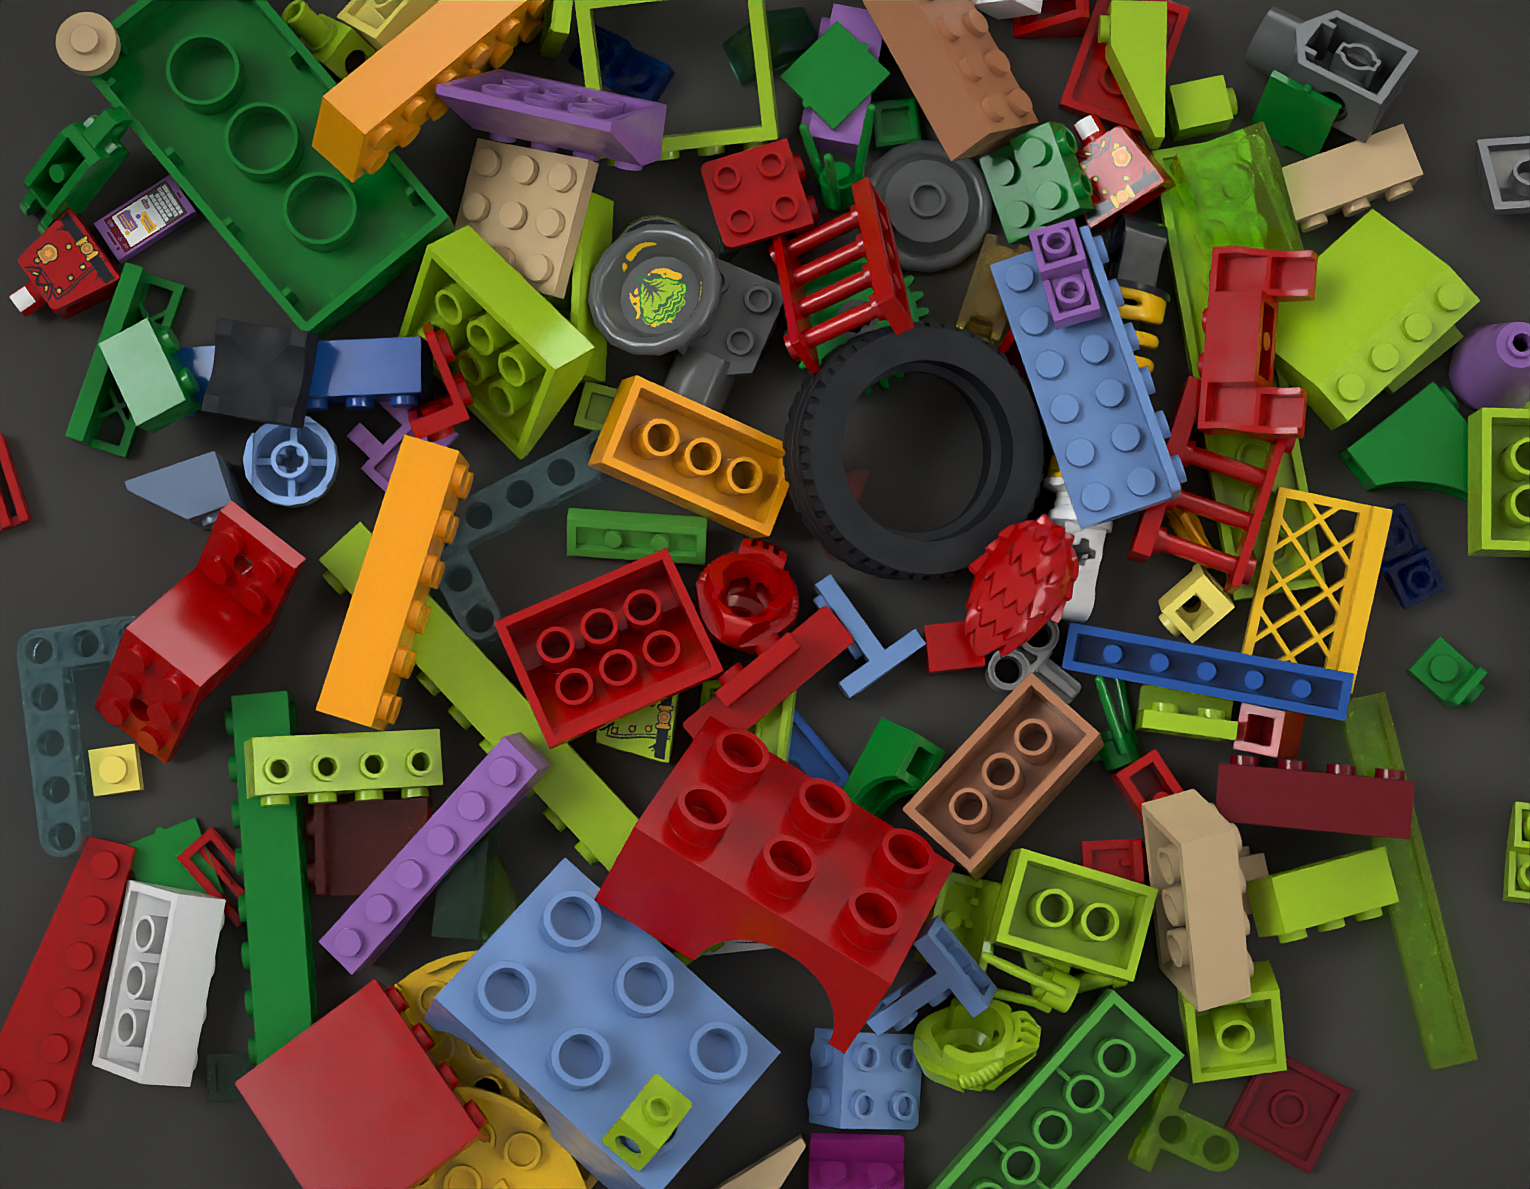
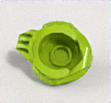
[913,997,1041,1093]

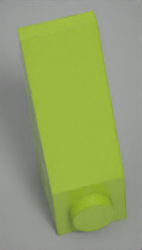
[1098,0,1167,149]

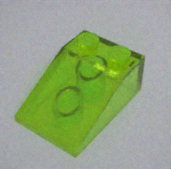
[1169,121,1304,271]

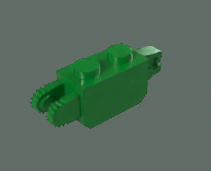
[19,106,133,235]

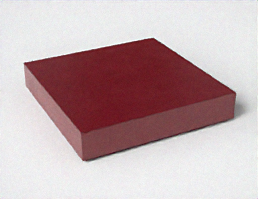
[1223,1054,1353,1174]

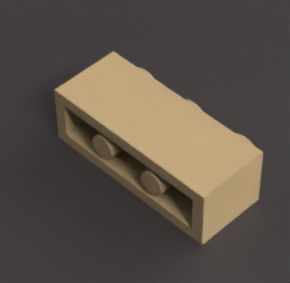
[1267,124,1423,233]

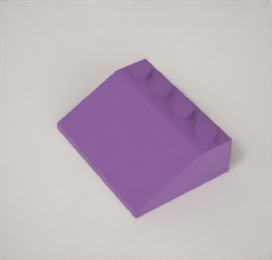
[436,69,667,171]

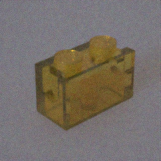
[955,233,1031,344]

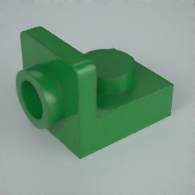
[1405,636,1488,709]

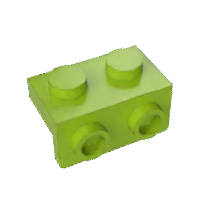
[914,872,1002,972]

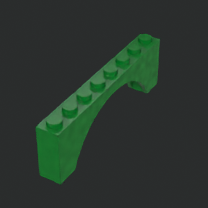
[1338,381,1468,503]

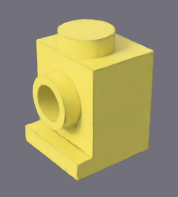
[1158,563,1235,644]

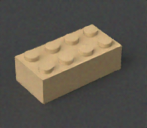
[1141,789,1254,1012]

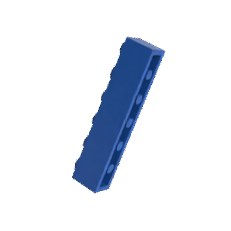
[177,336,434,418]
[1061,622,1354,721]

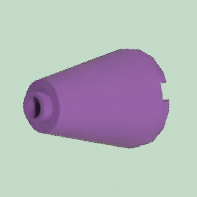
[1448,322,1530,410]

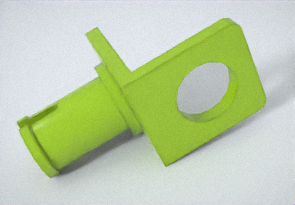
[282,0,377,81]

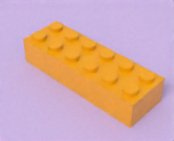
[312,0,552,183]
[316,434,474,731]

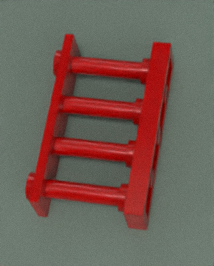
[768,177,914,375]
[1126,376,1297,594]

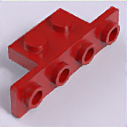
[683,606,854,739]

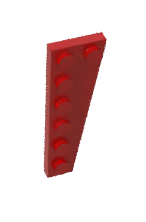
[0,836,138,1123]

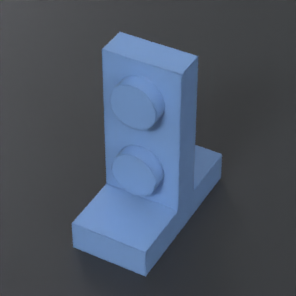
[813,574,926,701]
[866,916,998,1036]

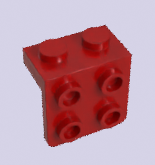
[701,138,820,250]
[407,322,474,442]

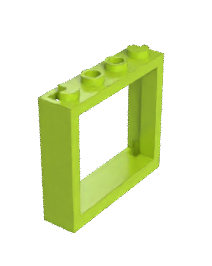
[574,0,780,166]

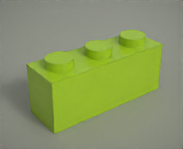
[1245,846,1399,943]

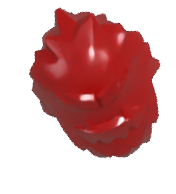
[964,514,1079,657]

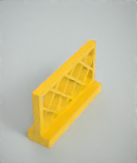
[1241,486,1393,694]

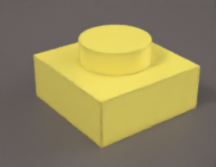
[88,743,144,797]

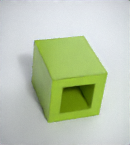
[1165,75,1238,142]

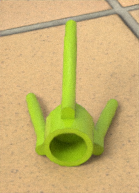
[980,952,1080,1014]

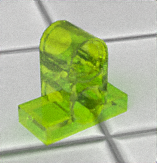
[1127,1075,1239,1172]

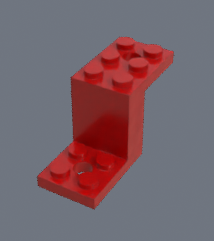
[94,501,306,764]

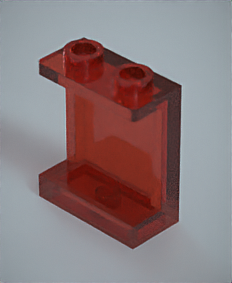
[307,798,435,896]

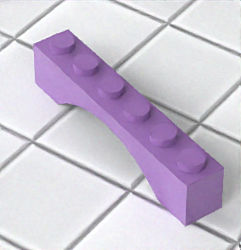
[319,732,554,975]

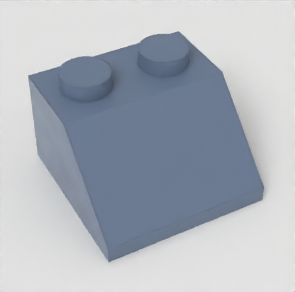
[124,451,248,531]

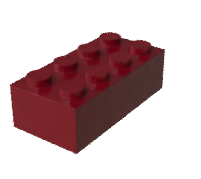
[1215,755,1415,840]

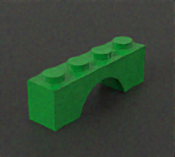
[843,717,946,818]

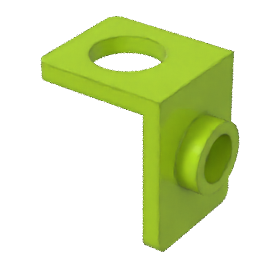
[601,1074,692,1171]

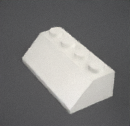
[92,880,226,1087]

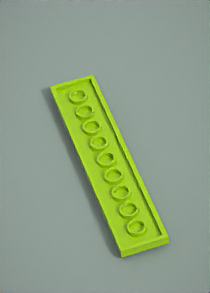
[1151,136,1325,602]

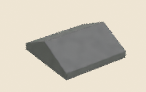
[1475,136,1530,216]

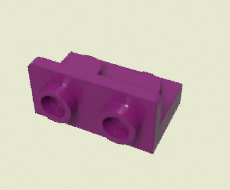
[808,1133,905,1189]

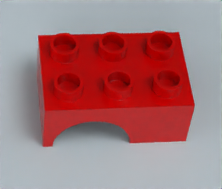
[594,716,955,1054]

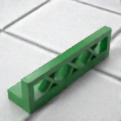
[65,262,187,459]

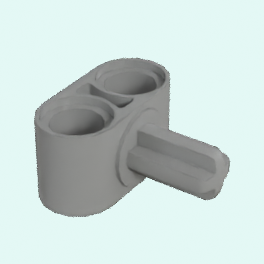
[984,620,1082,705]

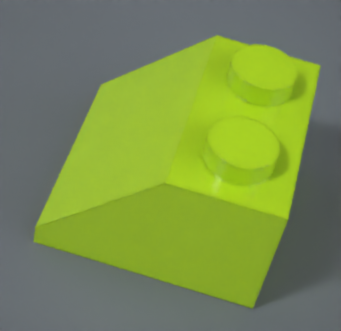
[1177,960,1287,1083]

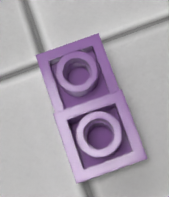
[1028,219,1102,330]

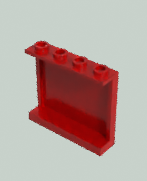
[234,979,491,1189]

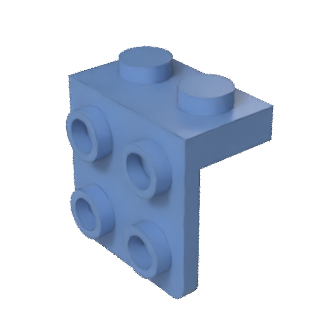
[807,1028,922,1130]

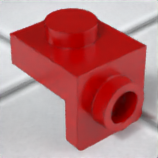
[1080,838,1149,884]

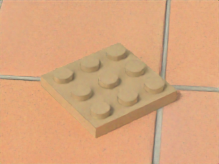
[453,138,599,300]

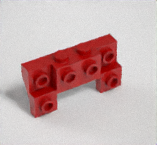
[1197,245,1318,439]

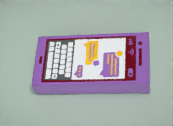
[94,175,198,264]

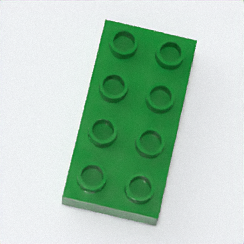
[88,0,455,341]

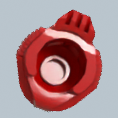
[694,538,799,655]

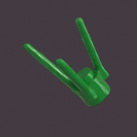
[799,104,876,211]
[1092,676,1140,771]

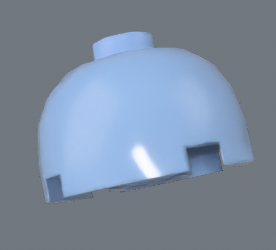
[243,416,339,508]

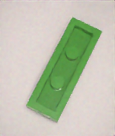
[567,508,708,565]

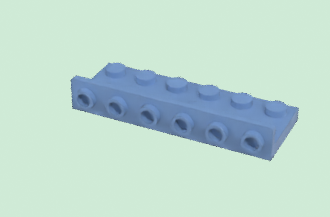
[990,225,1187,531]

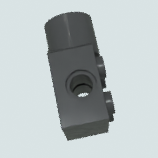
[1245,5,1419,143]
[663,258,784,414]

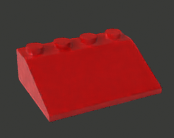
[494,548,724,750]

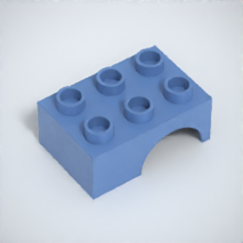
[423,858,781,1189]

